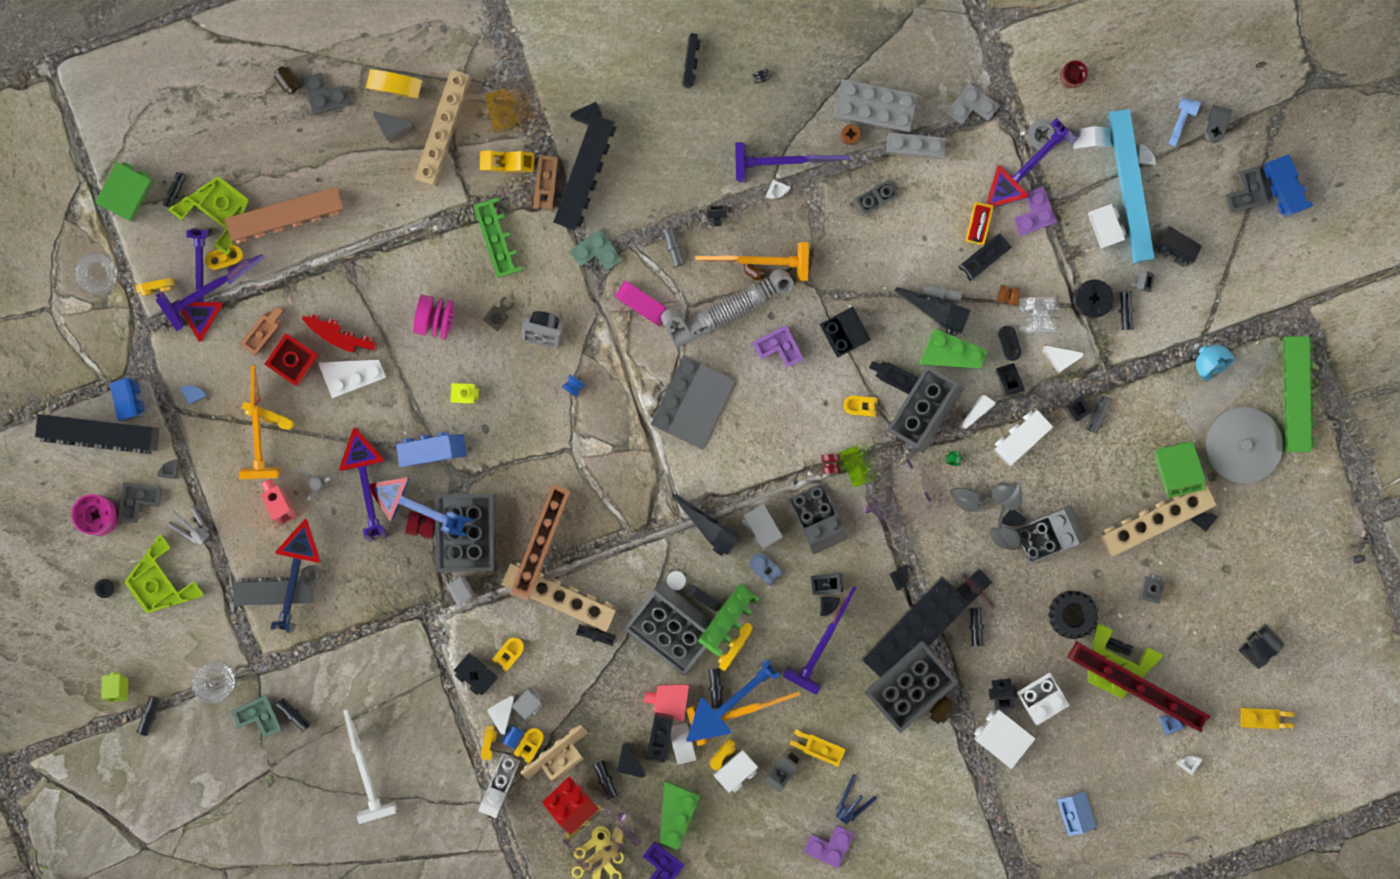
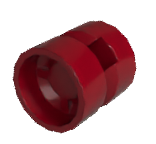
[1060,60,1088,89]
[405,510,435,539]

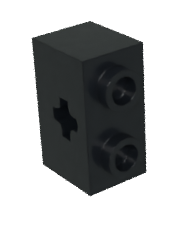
[453,652,499,696]

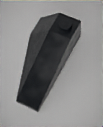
[894,287,971,336]
[673,494,740,556]

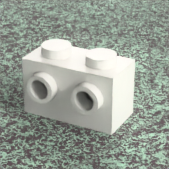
[1088,204,1126,249]
[714,749,758,793]

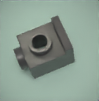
[1139,574,1165,604]

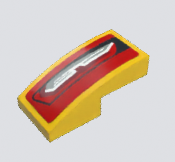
[965,201,993,245]

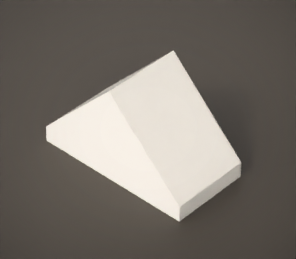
[1072,126,1112,149]
[1043,346,1083,373]
[487,695,515,734]
[670,723,696,765]

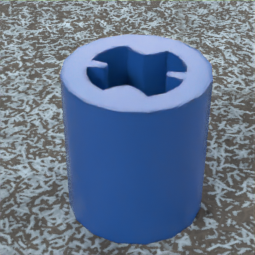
[501,724,525,749]

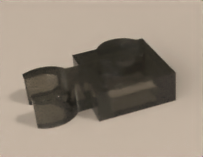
[483,296,515,332]

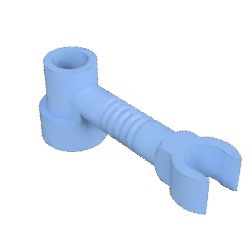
[1168,97,1201,147]

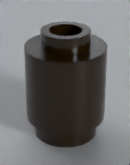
[273,66,301,95]
[929,695,956,725]

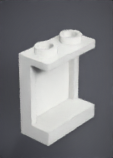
[974,710,1035,769]

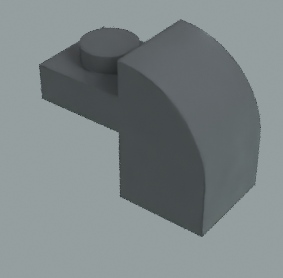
[765,747,804,793]

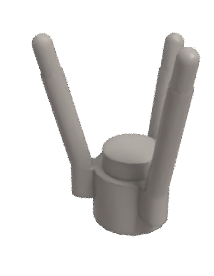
[298,469,331,500]
[167,506,210,546]

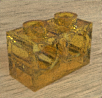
[484,89,519,133]

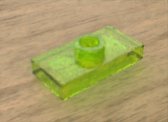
[839,445,872,488]

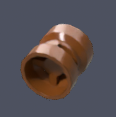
[997,284,1020,306]

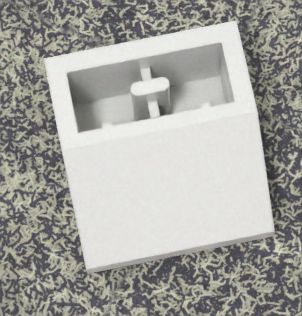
[1017,672,1070,725]

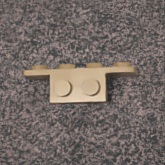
[521,725,588,783]

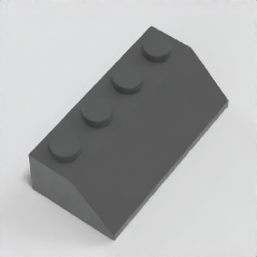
[887,365,964,454]

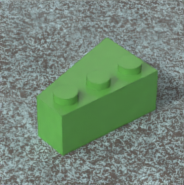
[918,329,988,370]
[660,780,700,850]

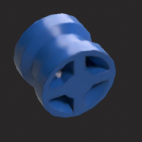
[562,374,586,397]

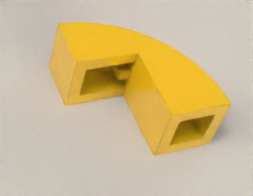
[366,70,422,99]
[480,150,534,173]

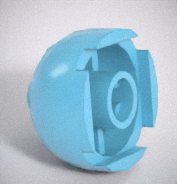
[1196,345,1235,381]

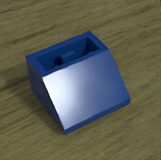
[109,378,145,422]

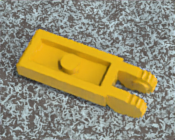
[241,402,294,430]
[718,623,753,671]
[1240,708,1295,729]
[790,729,846,767]

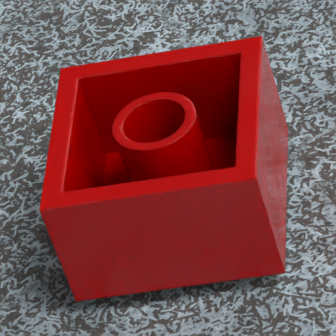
[264,333,320,387]
[542,776,599,835]

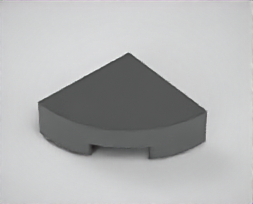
[157,460,180,479]

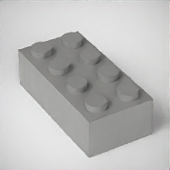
[833,79,917,134]

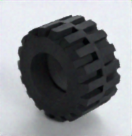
[1048,590,1099,639]

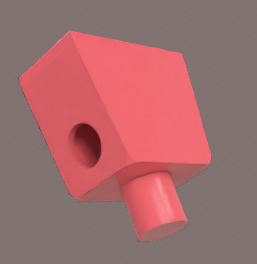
[261,479,298,526]
[644,684,689,721]

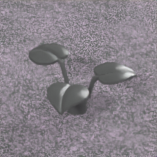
[950,482,1022,550]

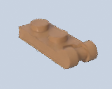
[533,155,558,211]

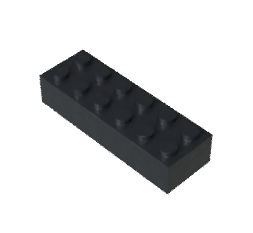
[35,414,160,454]
[862,575,970,677]

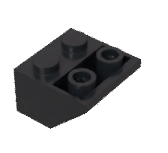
[1155,226,1202,267]
[819,306,871,358]

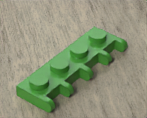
[473,197,523,278]
[698,583,760,656]

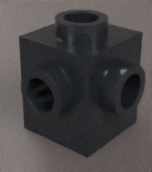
[988,678,1017,710]

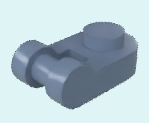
[750,553,784,587]

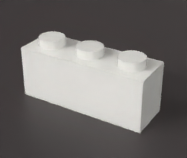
[993,410,1053,466]

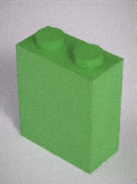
[95,162,154,222]
[1155,442,1206,499]

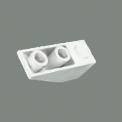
[478,753,520,818]

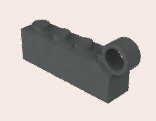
[233,565,321,606]

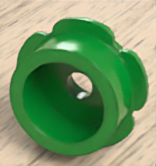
[945,451,964,466]

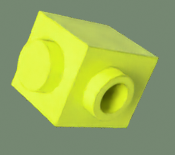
[451,383,479,404]

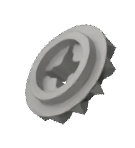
[1028,119,1056,150]

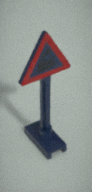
[270,519,321,633]

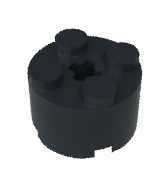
[1072,279,1114,319]
[1238,623,1285,669]

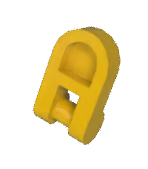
[843,396,878,417]
[492,637,524,672]
[481,725,497,761]
[514,728,544,763]
[709,738,736,770]

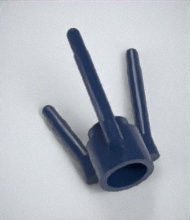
[836,774,877,825]

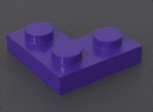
[642,841,685,879]

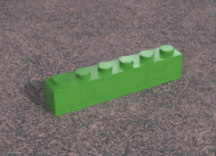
[1283,336,1315,452]

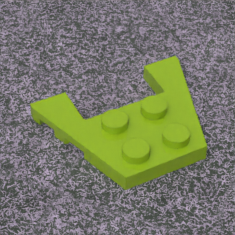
[168,176,249,256]
[124,534,205,614]
[1087,622,1163,699]

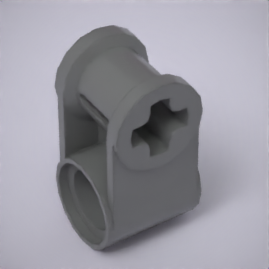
[1205,105,1232,144]

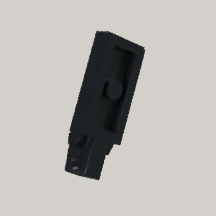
[869,361,919,395]

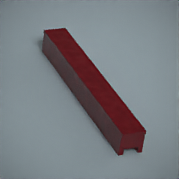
[1067,641,1211,733]

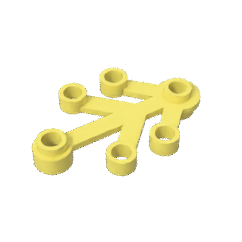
[572,826,624,879]

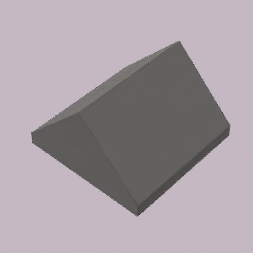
[373,111,415,143]

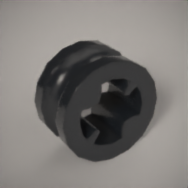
[752,69,771,84]

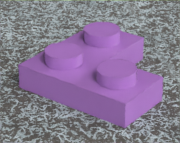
[1014,187,1057,237]
[752,325,803,368]
[803,825,854,869]

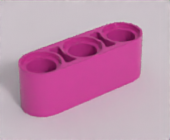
[614,281,667,327]

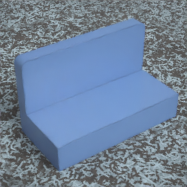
[1057,791,1096,836]

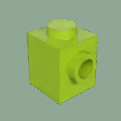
[101,672,128,702]

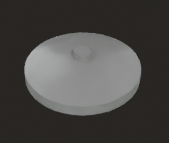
[1205,407,1283,484]

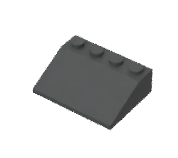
[650,355,735,449]
[435,494,496,572]
[624,581,712,676]
[864,641,958,733]

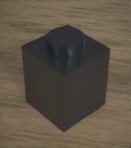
[1063,395,1092,423]

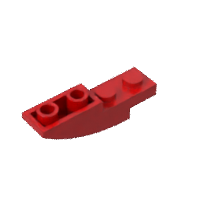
[302,313,377,353]

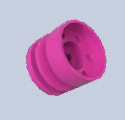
[413,294,454,340]
[71,494,118,536]

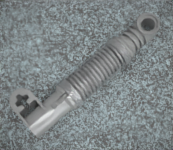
[661,268,794,349]

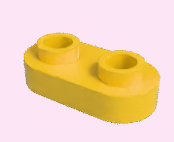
[205,245,243,270]
[136,278,175,296]

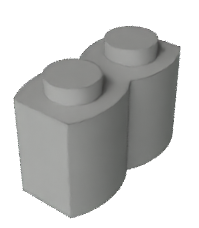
[447,575,476,607]

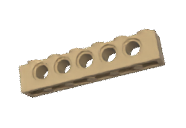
[415,69,471,187]
[1100,485,1216,556]
[501,562,616,632]

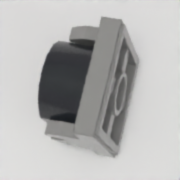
[521,311,564,349]

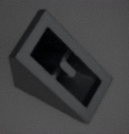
[570,102,603,125]
[996,363,1025,397]
[811,573,844,595]
[616,742,646,778]

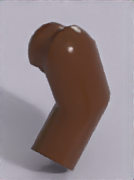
[743,264,765,280]

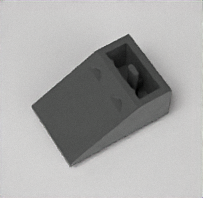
[788,483,848,555]
[1014,505,1087,564]

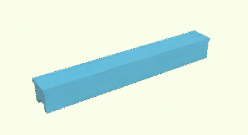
[1108,109,1155,264]

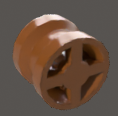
[841,125,861,145]

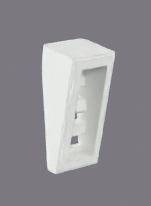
[960,395,996,429]

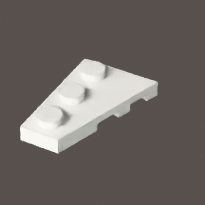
[319,360,386,398]

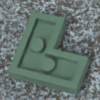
[569,229,622,271]
[231,695,283,738]

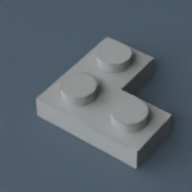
[946,83,1000,125]

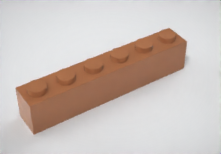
[225,187,343,244]
[510,484,570,601]

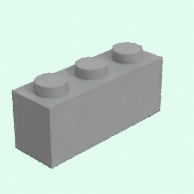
[885,133,946,160]

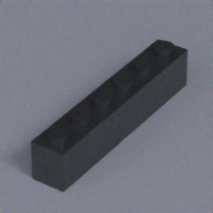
[553,113,617,231]

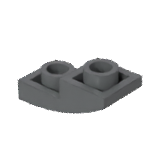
[854,180,898,216]

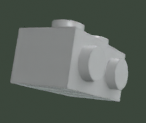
[742,504,783,548]
[511,687,543,719]

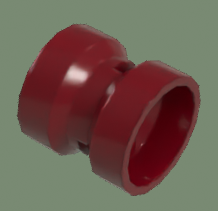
[821,454,841,474]

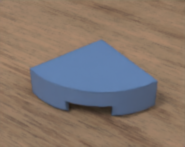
[181,385,207,405]
[1159,716,1184,735]

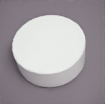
[667,571,686,590]

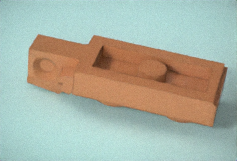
[240,306,284,356]

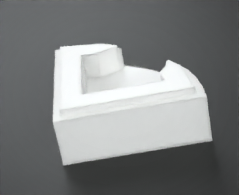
[1137,144,1156,167]
[765,180,790,199]
[1175,756,1203,775]

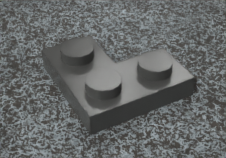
[303,73,351,115]
[1225,167,1268,213]
[117,482,162,523]

